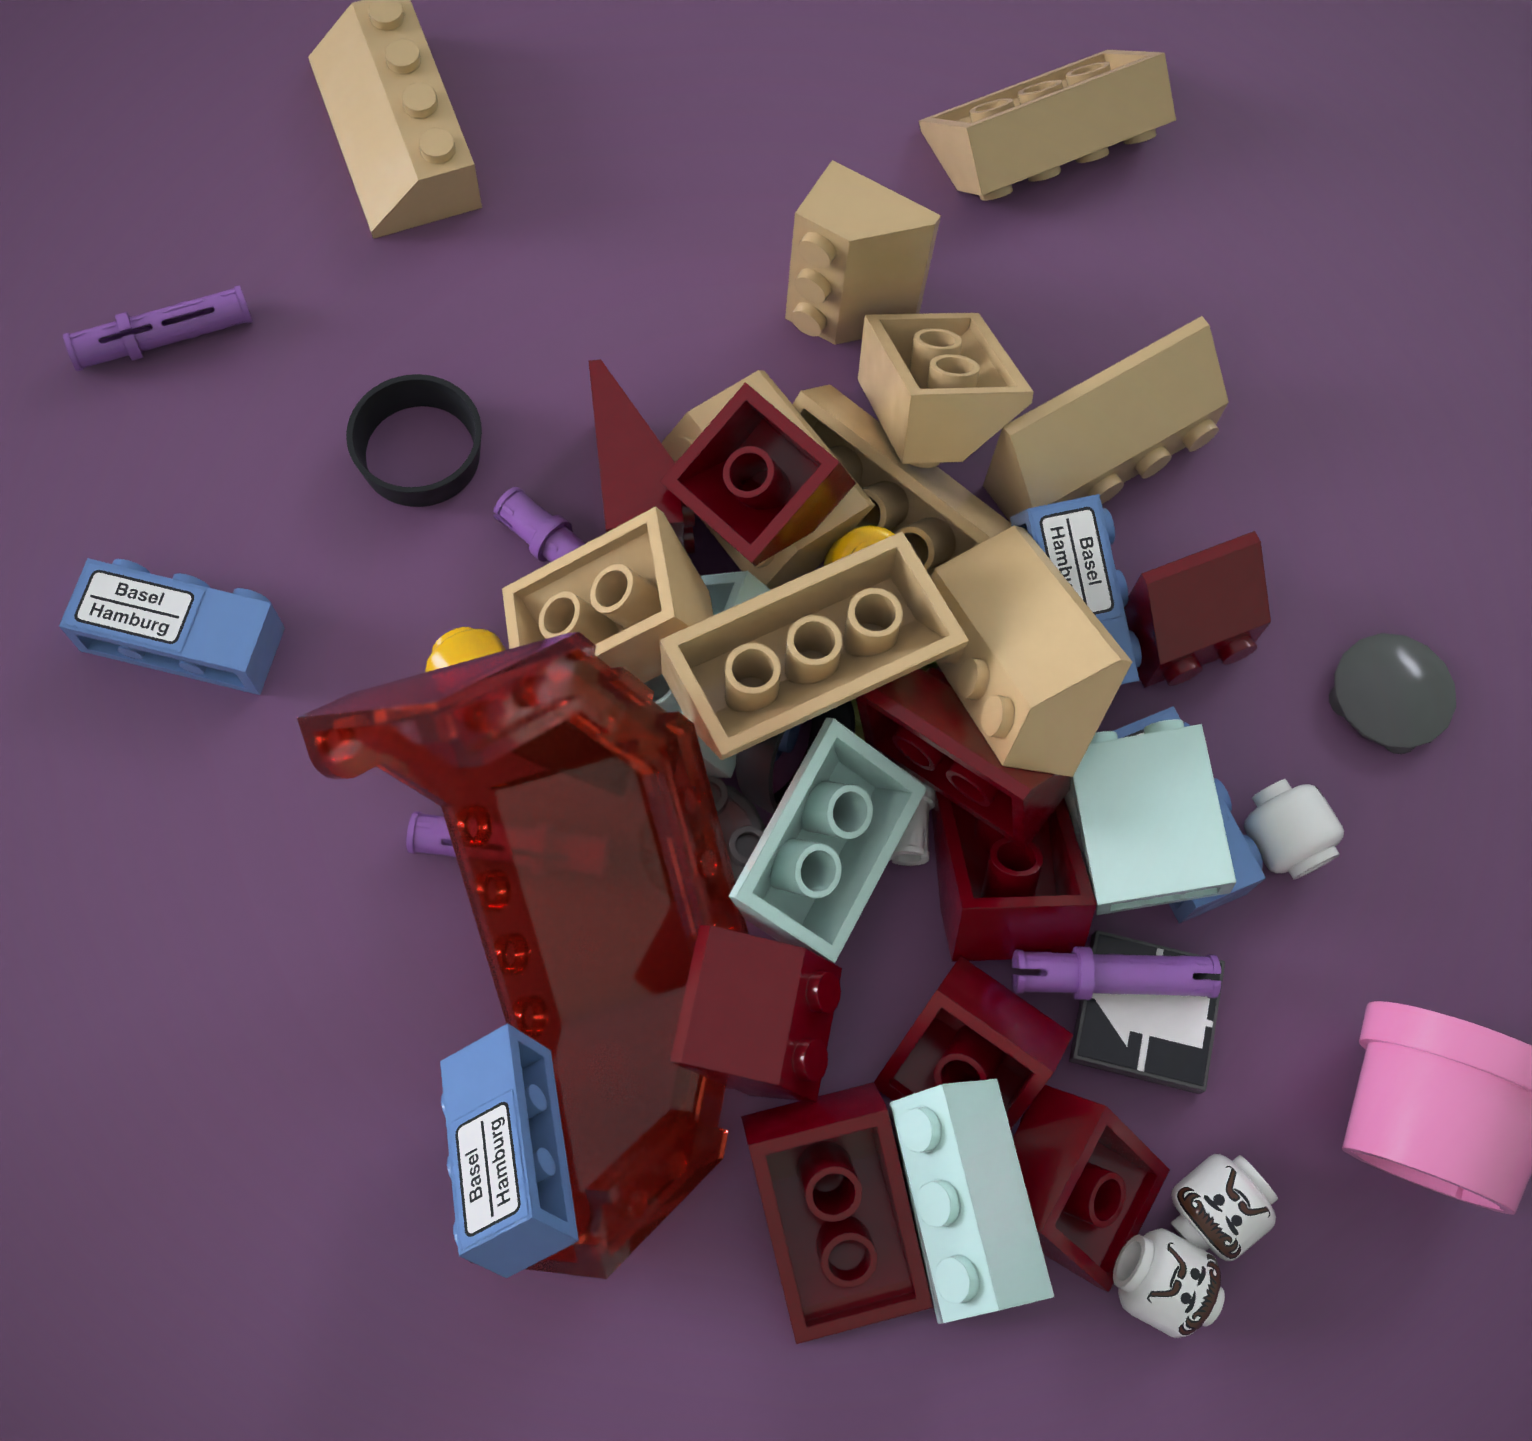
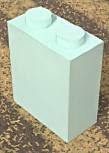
[1071,719,1236,915]

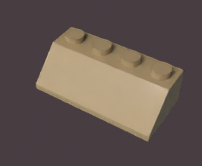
[308,0,482,239]
[919,50,1176,201]
[983,316,1229,523]
[792,384,1012,577]
[931,525,1132,777]
[660,531,969,760]

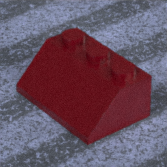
[856,668,1071,850]

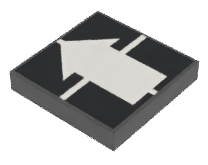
[1069,930,1225,1094]

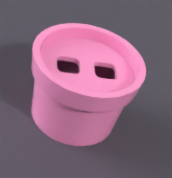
[1342,1001,1532,1215]

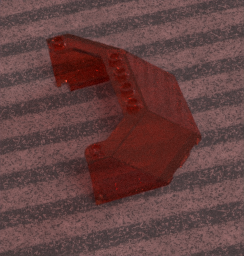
[297,632,749,1279]

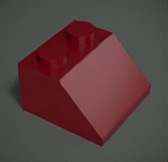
[659,382,856,566]
[1124,531,1271,688]
[670,925,842,1102]
[874,956,1074,1130]
[1013,1085,1170,1292]

